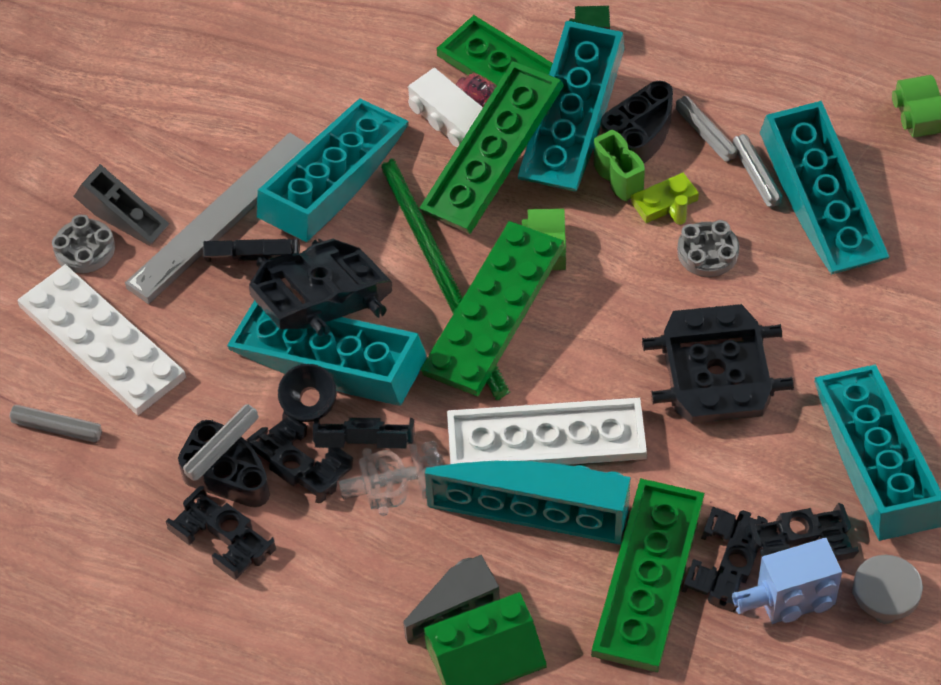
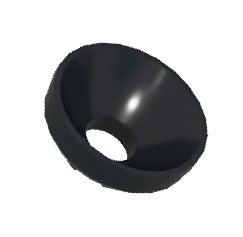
[278,364,337,422]

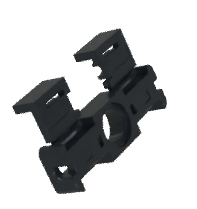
[203,238,300,262]
[247,411,354,503]
[313,417,415,449]
[166,486,276,580]
[745,503,859,561]
[682,507,768,612]

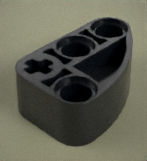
[601,80,673,163]
[178,420,270,508]

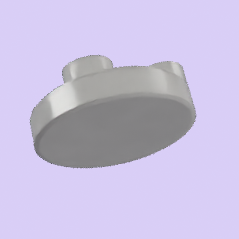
[52,215,115,273]
[677,220,739,277]
[852,555,923,624]

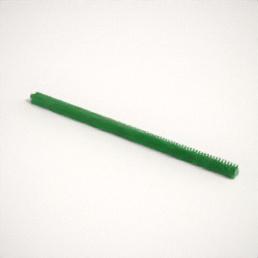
[381,159,510,401]

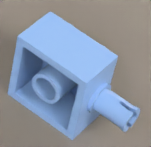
[732,538,842,624]

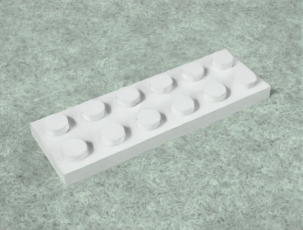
[17,264,186,415]
[447,398,647,465]

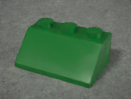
[424,592,547,685]

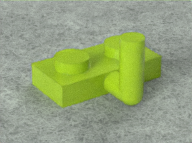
[631,172,699,225]

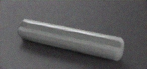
[675,96,738,162]
[733,134,782,208]
[183,404,259,481]
[9,405,102,442]

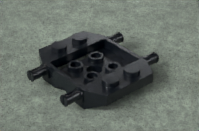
[249,239,392,337]
[642,304,794,423]

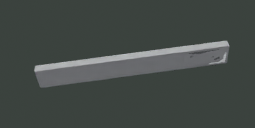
[125,133,308,304]

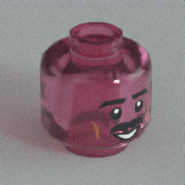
[456,73,496,107]

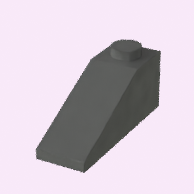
[73,164,170,246]
[403,554,500,643]

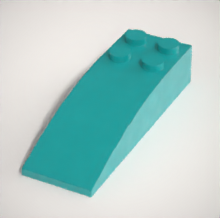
[518,21,625,192]
[257,98,409,242]
[760,101,889,275]
[227,300,427,406]
[814,364,941,541]
[425,460,631,545]

